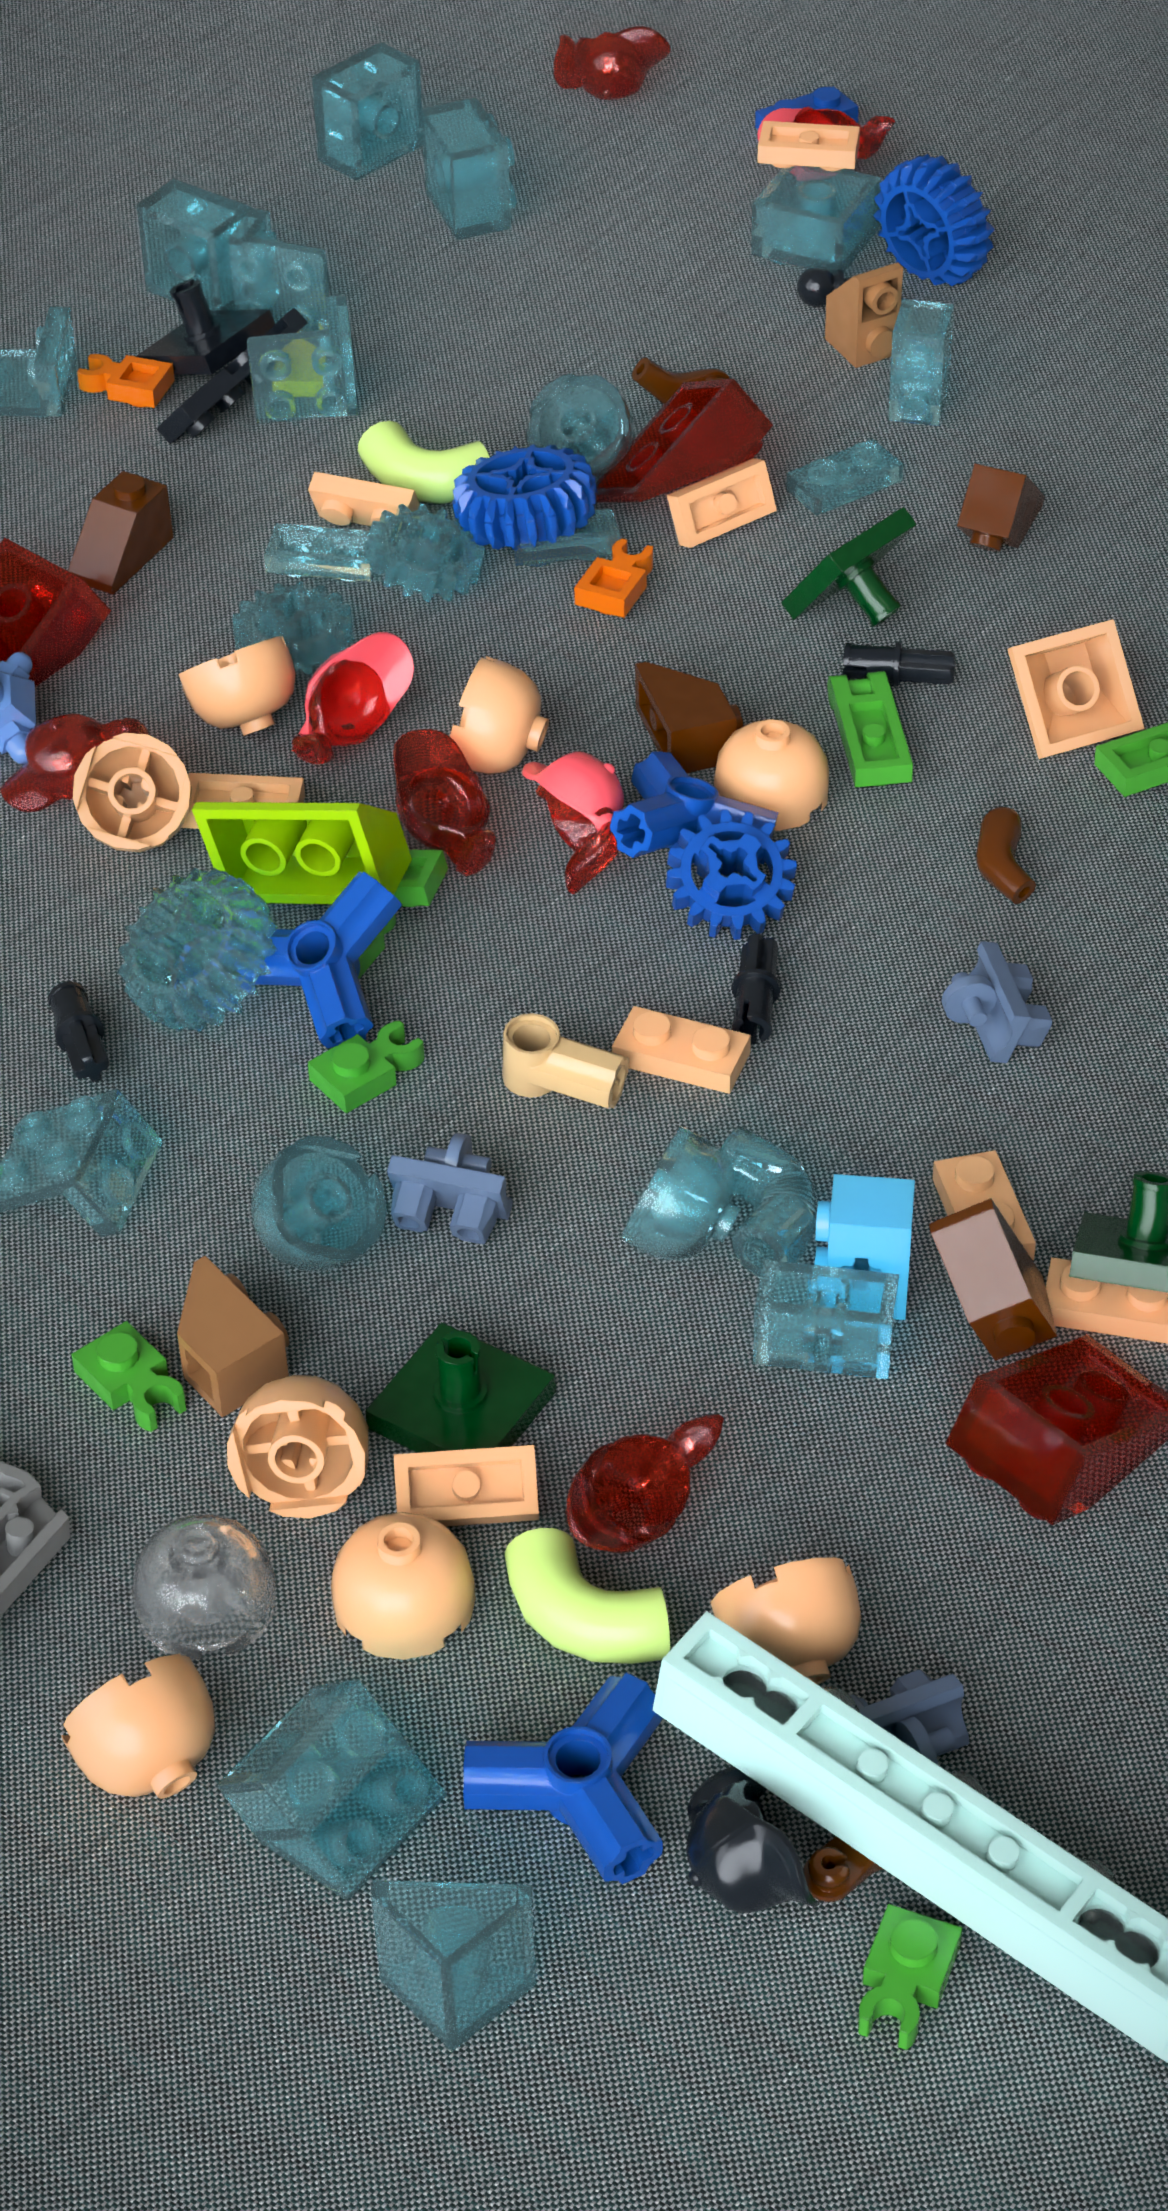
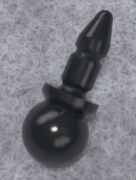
[797,266,852,307]

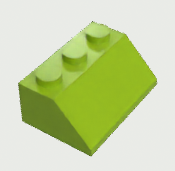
[192,802,412,904]

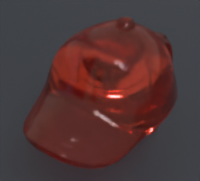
[554,26,671,100]
[0,714,151,812]
[393,729,497,876]
[566,1414,724,1553]

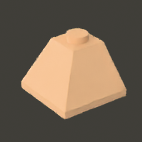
[1007,619,1145,759]

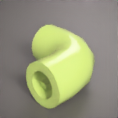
[358,421,490,504]
[504,1528,670,1664]

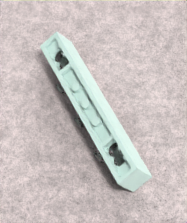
[653,1611,1168,2063]

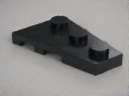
[156,307,308,444]

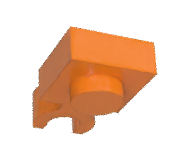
[77,354,175,408]
[574,538,653,618]

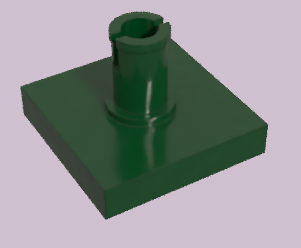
[781,507,917,627]
[1069,1171,1168,1293]
[365,1322,556,1453]

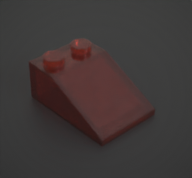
[595,379,773,503]
[0,537,111,687]
[945,1335,1168,1526]

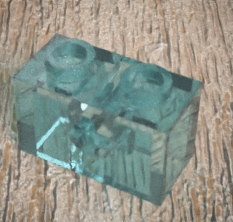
[888,299,954,426]
[753,1259,899,1379]

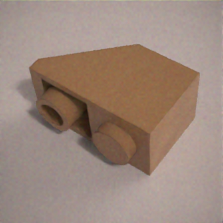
[825,262,903,368]
[177,1256,290,1418]

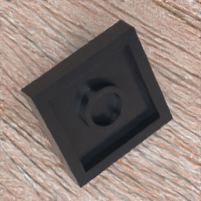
[136,279,275,375]

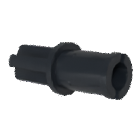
[843,642,956,687]
[731,933,781,1044]
[48,981,110,1082]

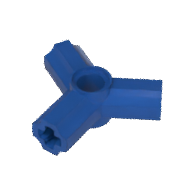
[610,751,779,865]
[228,871,402,1049]
[463,1672,663,1885]

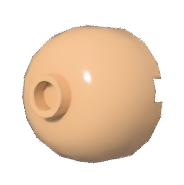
[179,636,296,736]
[447,656,549,774]
[714,719,829,831]
[72,733,192,852]
[227,1375,369,1519]
[331,1512,476,1660]
[711,1557,861,1685]
[61,1654,215,1799]

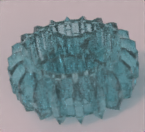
[117,868,277,1033]

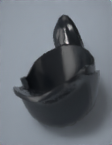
[686,1766,820,1913]

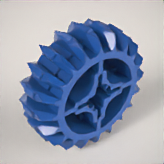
[873,154,995,286]
[452,444,597,551]

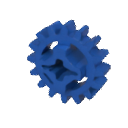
[665,809,797,940]

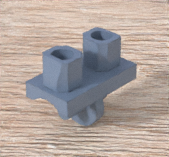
[941,941,1052,1063]
[387,1132,513,1244]
[840,1669,969,1766]

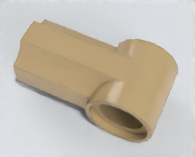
[502,1013,629,1109]

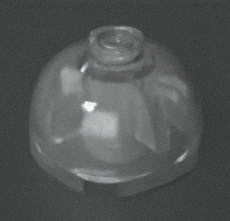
[132,1514,276,1660]

